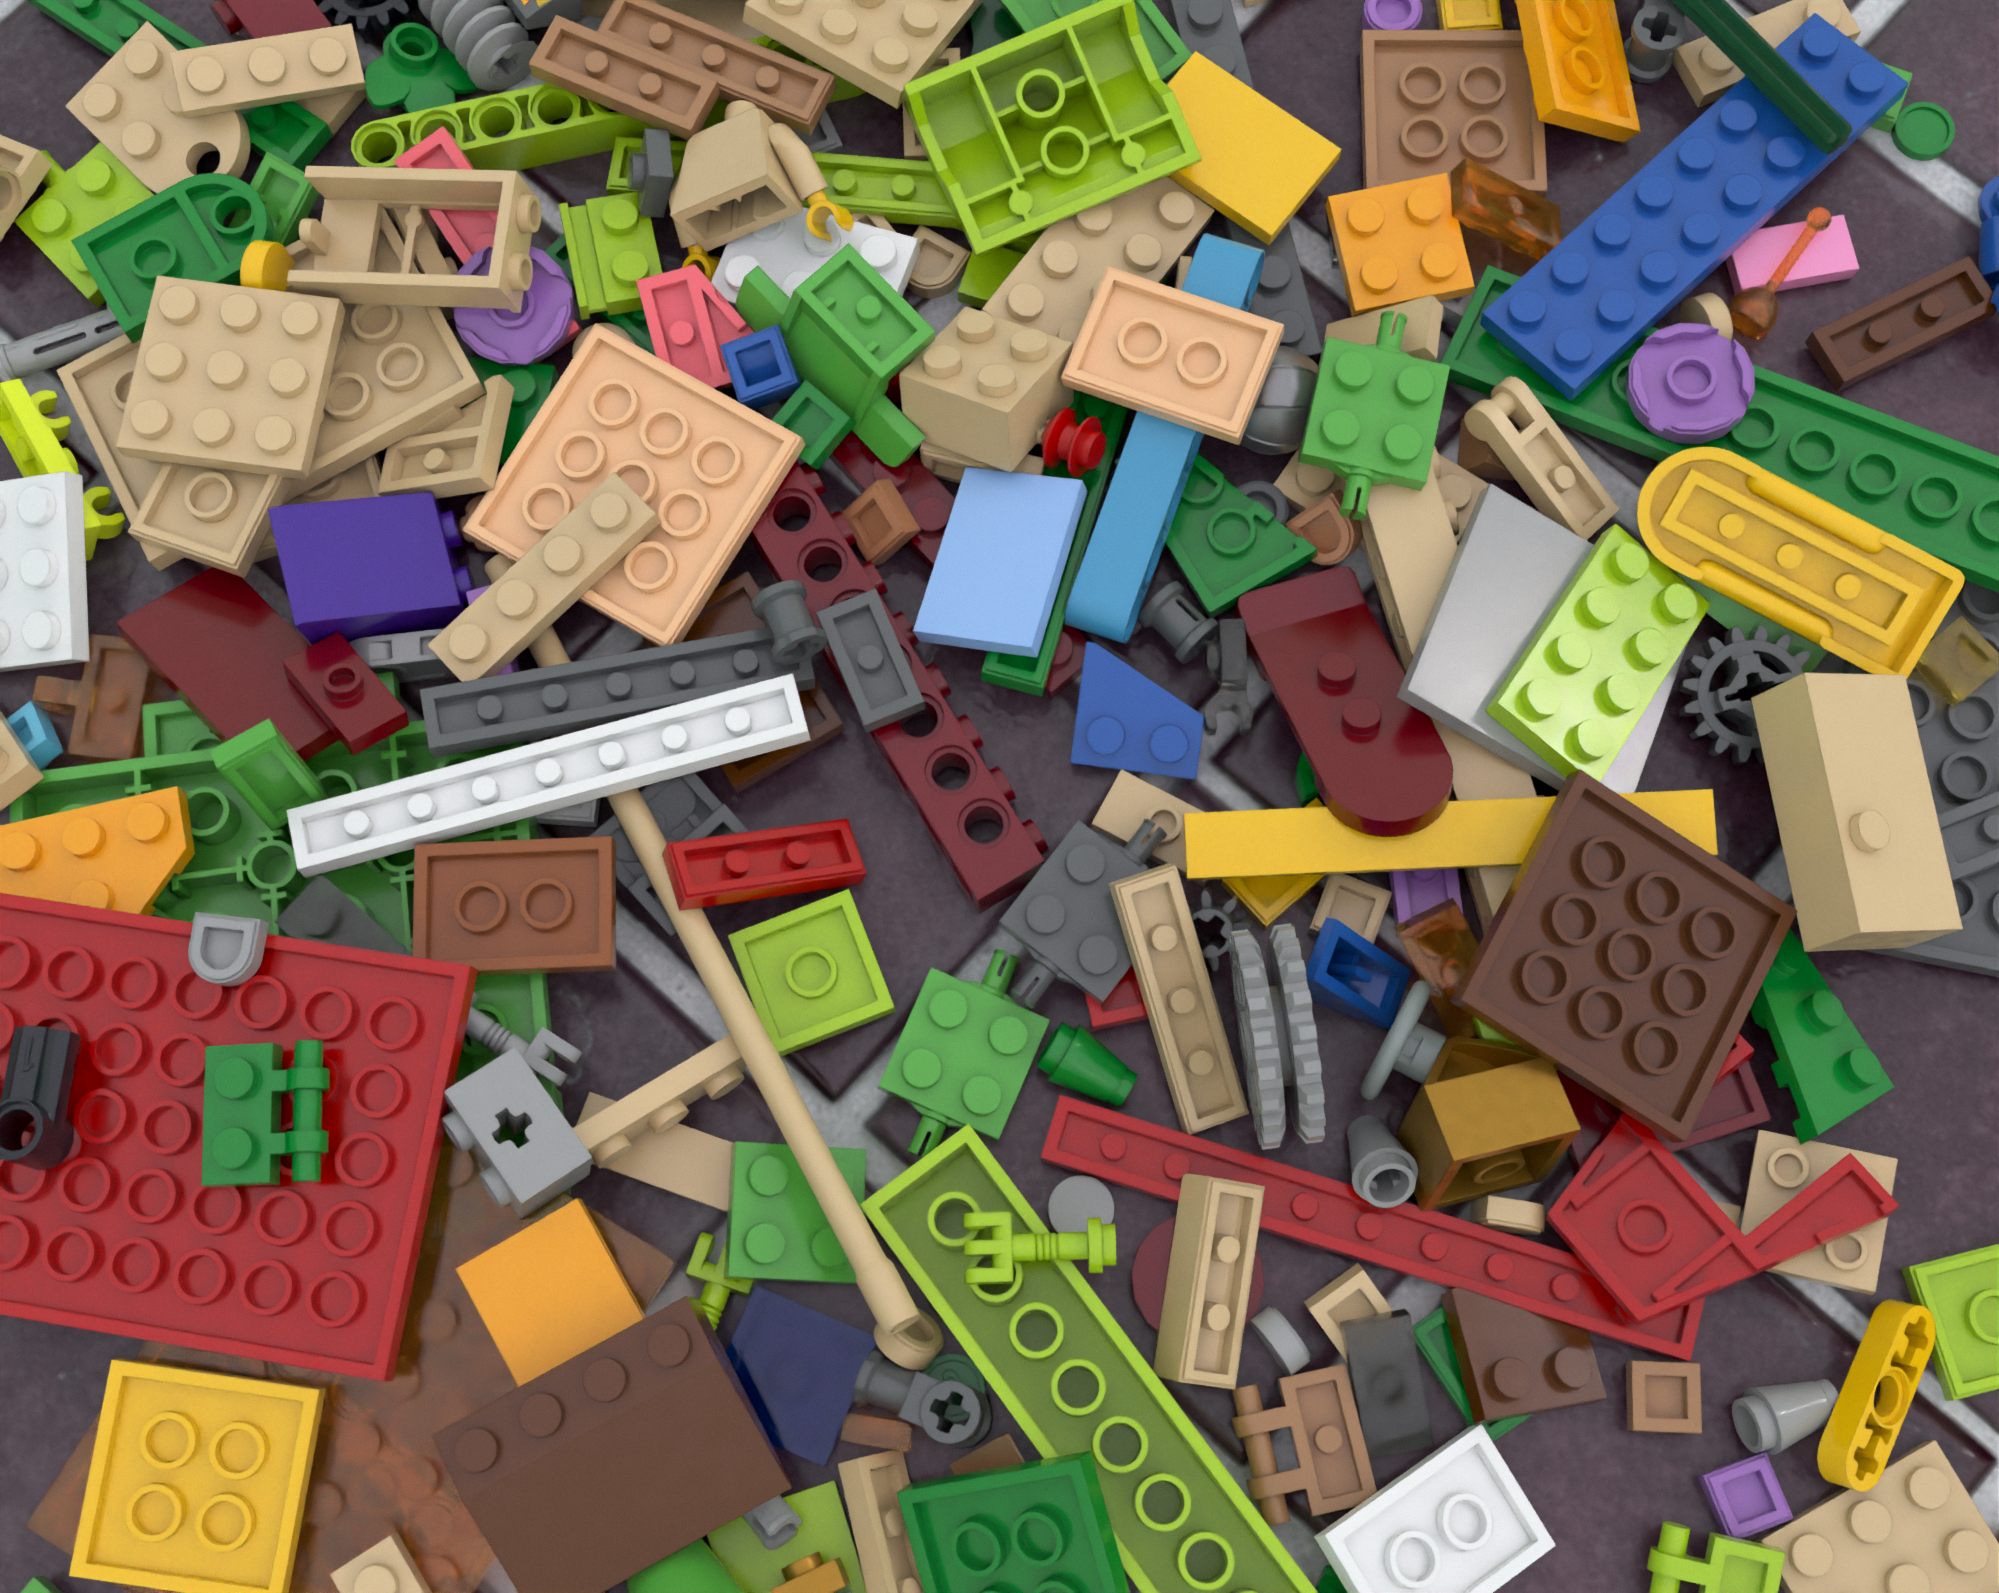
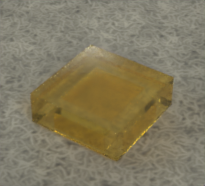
[1915,615,1999,707]

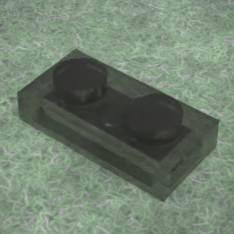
[274,873,412,956]

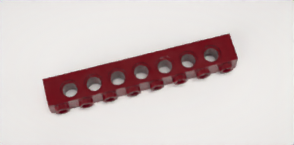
[749,461,1049,914]

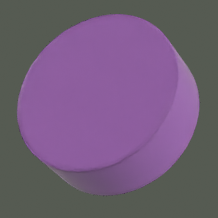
[1361,0,1423,30]

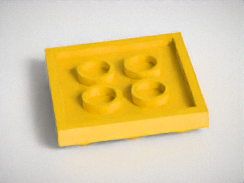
[69,1358,326,1593]

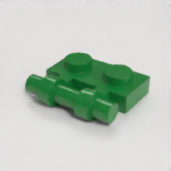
[201,1040,330,1188]

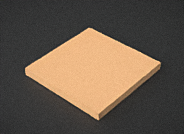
[463,323,806,647]

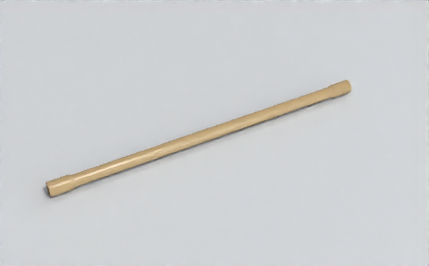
[484,554,921,1336]

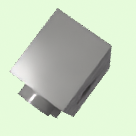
[441,1047,592,1220]

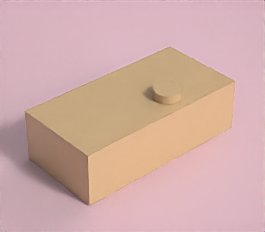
[1751,673,1963,952]

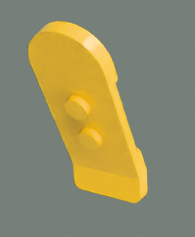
[1636,447,1965,679]

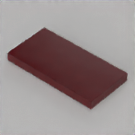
[116,567,339,762]

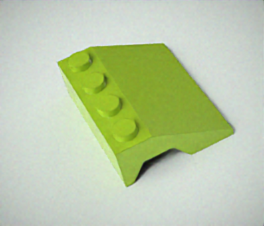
[903,0,1202,257]

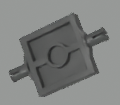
[998,819,1167,1008]

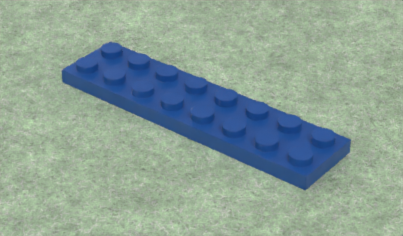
[1480,13,1908,401]

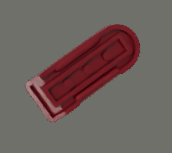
[1234,566,1453,837]

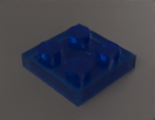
[726,1285,877,1467]

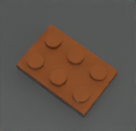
[412,836,616,976]

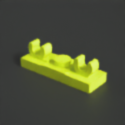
[0,379,125,561]

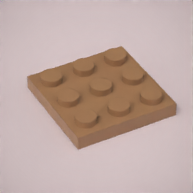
[1359,30,1547,202]

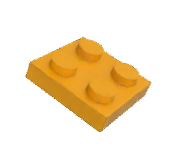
[1325,173,1475,317]

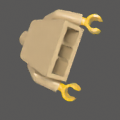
[668,100,854,282]

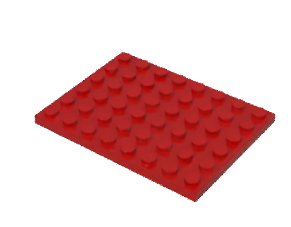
[0,893,478,1382]

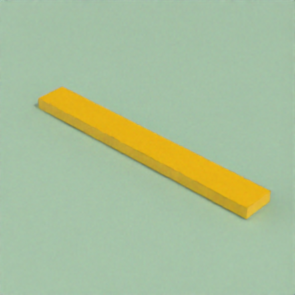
[1183,789,1718,881]

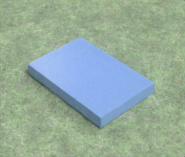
[913,467,1087,658]

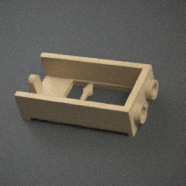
[287,166,541,313]

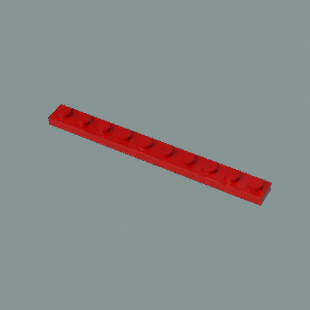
[1040,1095,1706,1362]

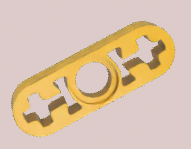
[1817,1299,1936,1492]

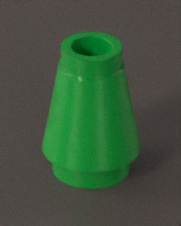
[1036,1021,1138,1108]

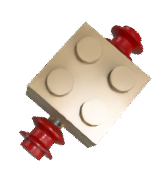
[884,306,1106,478]

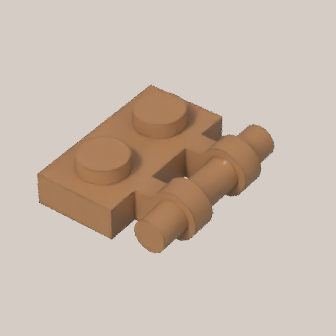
[1231,1364,1377,1526]

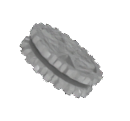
[1229,923,1326,1150]

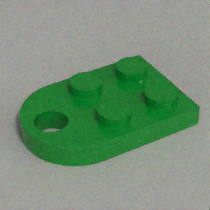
[71,173,274,344]

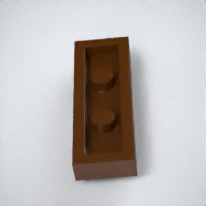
[1805,256,1997,392]

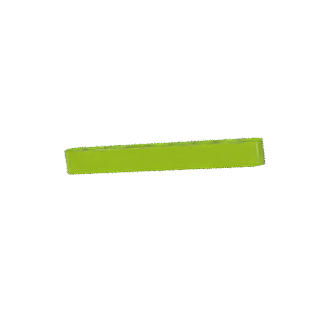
[351,35,866,171]

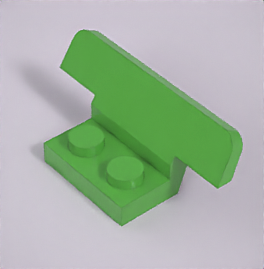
[736,243,936,467]

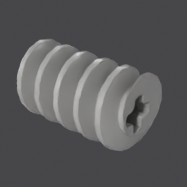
[418,0,538,91]

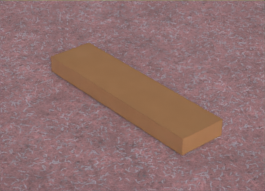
[597,0,837,136]

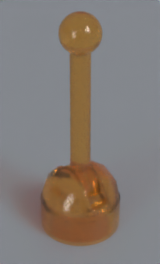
[1727,207,1832,340]

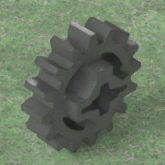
[1677,625,1811,765]

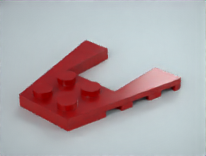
[1546,1033,1900,1326]

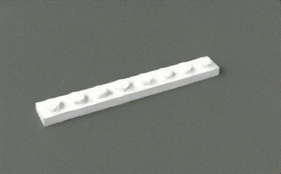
[286,673,811,878]

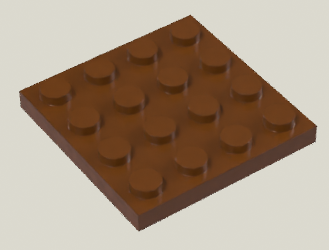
[1450,770,1797,1143]

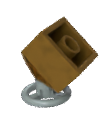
[1360,980,1581,1212]

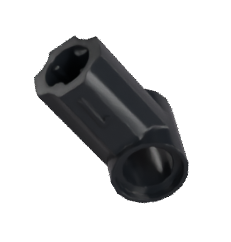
[0,1025,81,1170]

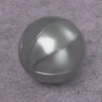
[1240,345,1318,455]

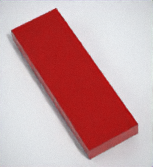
[662,818,866,911]

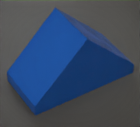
[1305,917,1412,1030]

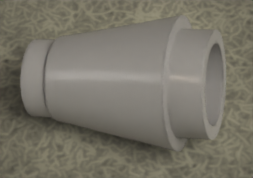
[1347,1115,1418,1208]
[1732,1379,1839,1455]

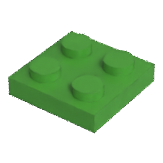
[724,1141,867,1285]

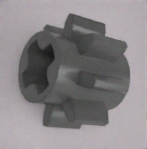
[1187,887,1252,971]

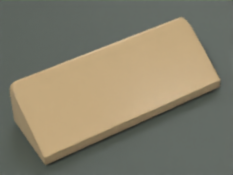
[1153,1173,1265,1389]

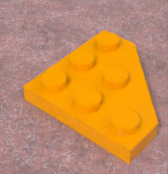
[0,786,195,916]

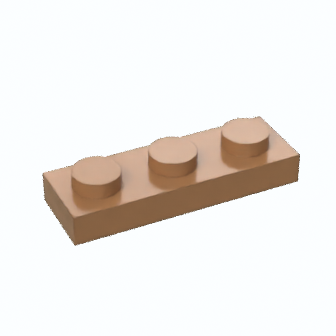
[529,15,720,140]

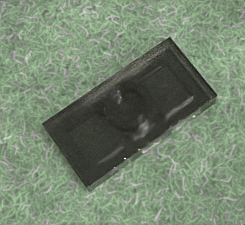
[1339,1309,1434,1459]

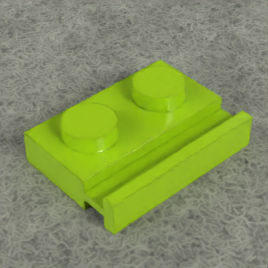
[559,192,662,320]

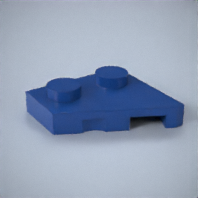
[1070,642,1205,780]

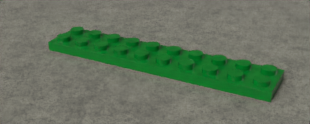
[1441,265,1999,593]

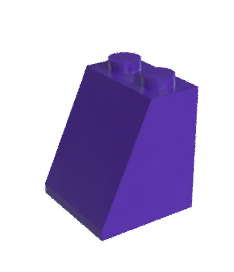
[268,492,476,645]

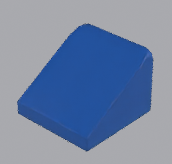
[720,324,802,410]

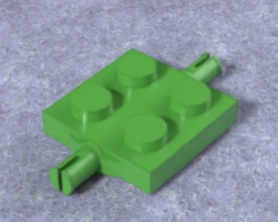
[1298,311,1450,520]
[877,949,1050,1159]

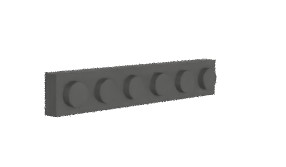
[419,627,815,758]

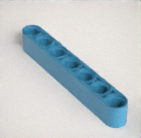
[1064,233,1265,644]

